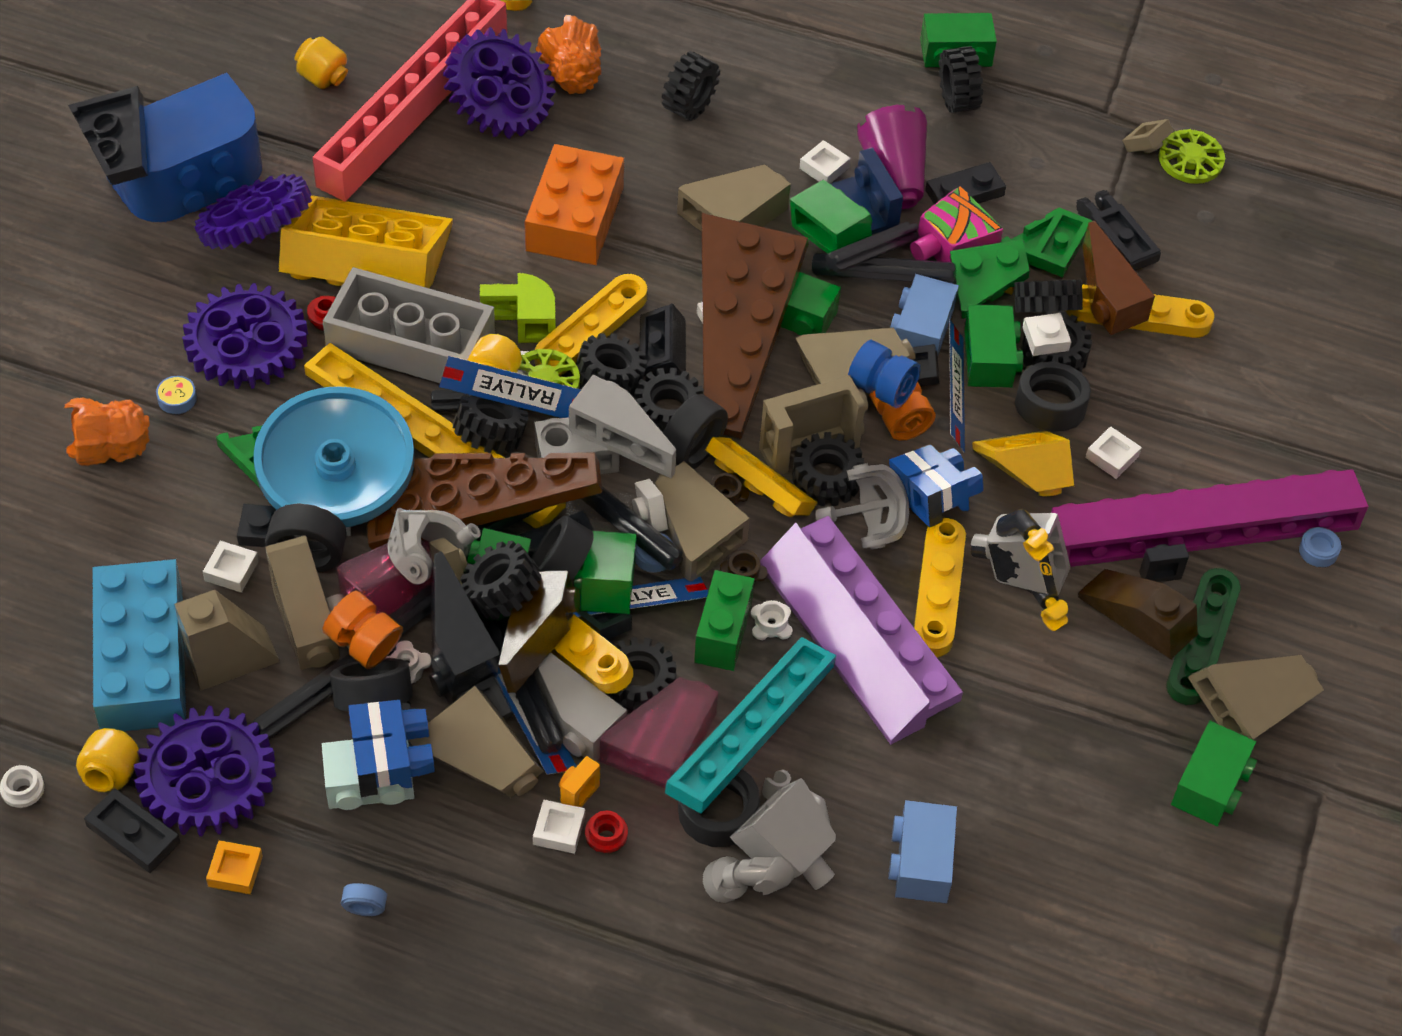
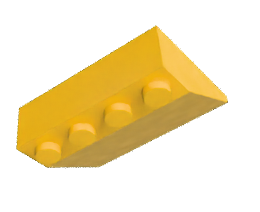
[279,196,453,288]

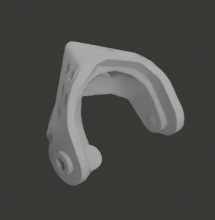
[815,463,909,550]
[387,508,481,584]

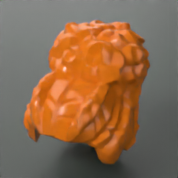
[535,15,602,94]
[64,397,150,466]

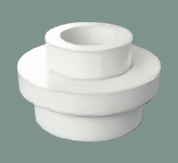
[0,765,45,808]

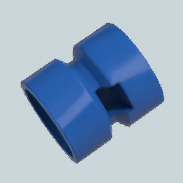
[848,339,921,409]

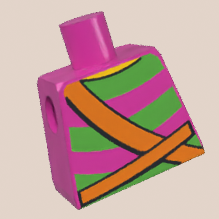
[910,186,1003,262]

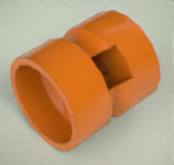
[869,382,936,441]
[322,590,403,669]

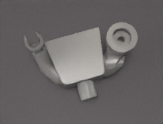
[703,770,836,903]

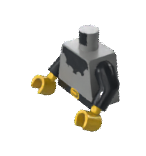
[971,509,1071,631]

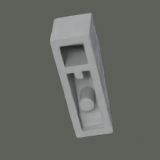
[569,375,676,478]
[533,653,627,761]

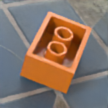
[525,144,624,265]

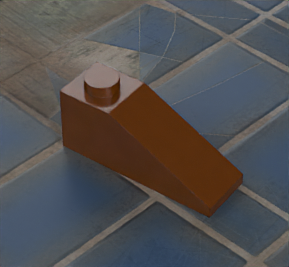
[1083,220,1155,335]

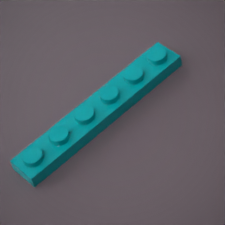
[665,637,836,814]

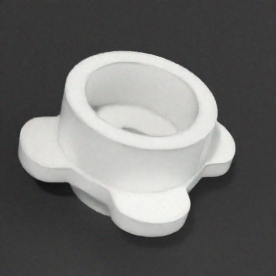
[751,600,793,640]
[386,641,431,684]

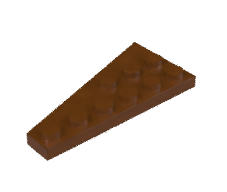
[702,213,809,439]
[367,452,602,553]

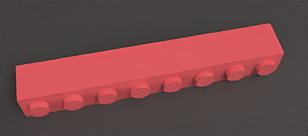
[312,0,507,202]

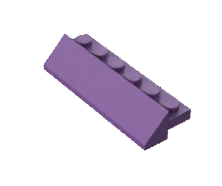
[760,516,963,745]

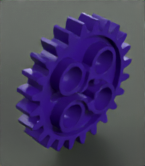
[443,27,556,139]
[194,174,312,250]
[182,283,308,389]
[134,706,276,837]

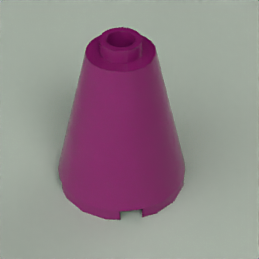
[857,105,927,209]

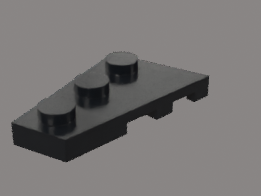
[68,86,148,185]

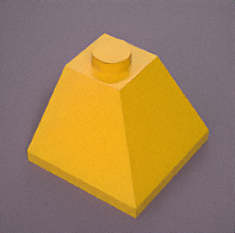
[972,431,1074,496]

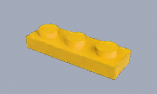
[705,437,817,517]

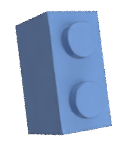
[890,274,959,355]
[888,800,957,903]

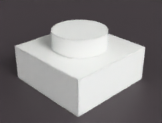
[799,140,851,184]
[1022,313,1071,356]
[1085,427,1142,479]
[632,479,668,532]
[203,541,259,593]
[533,800,585,854]

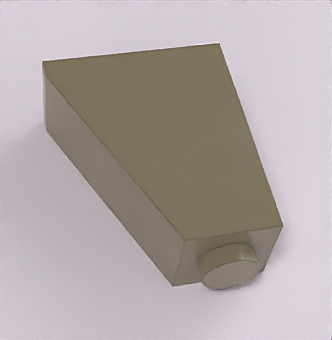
[677,164,791,232]
[796,327,916,398]
[655,461,750,582]
[265,536,340,670]
[174,590,279,691]
[1188,655,1324,740]
[409,686,544,798]

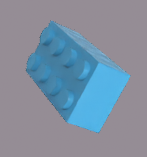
[93,559,186,731]

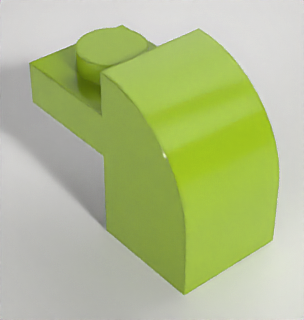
[480,273,556,343]

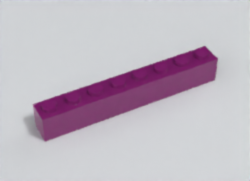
[1051,469,1369,567]

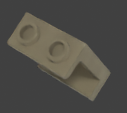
[759,375,868,475]

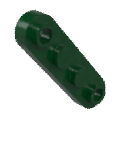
[1166,568,1241,705]

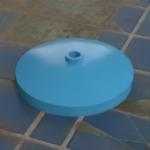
[254,387,415,527]

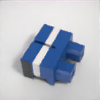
[889,445,984,528]
[348,700,435,798]

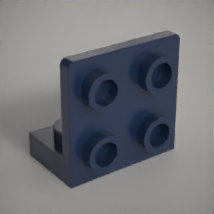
[830,147,903,234]

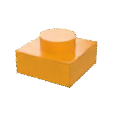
[559,756,600,807]
[206,840,263,895]

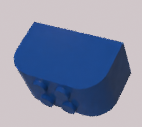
[106,73,262,222]

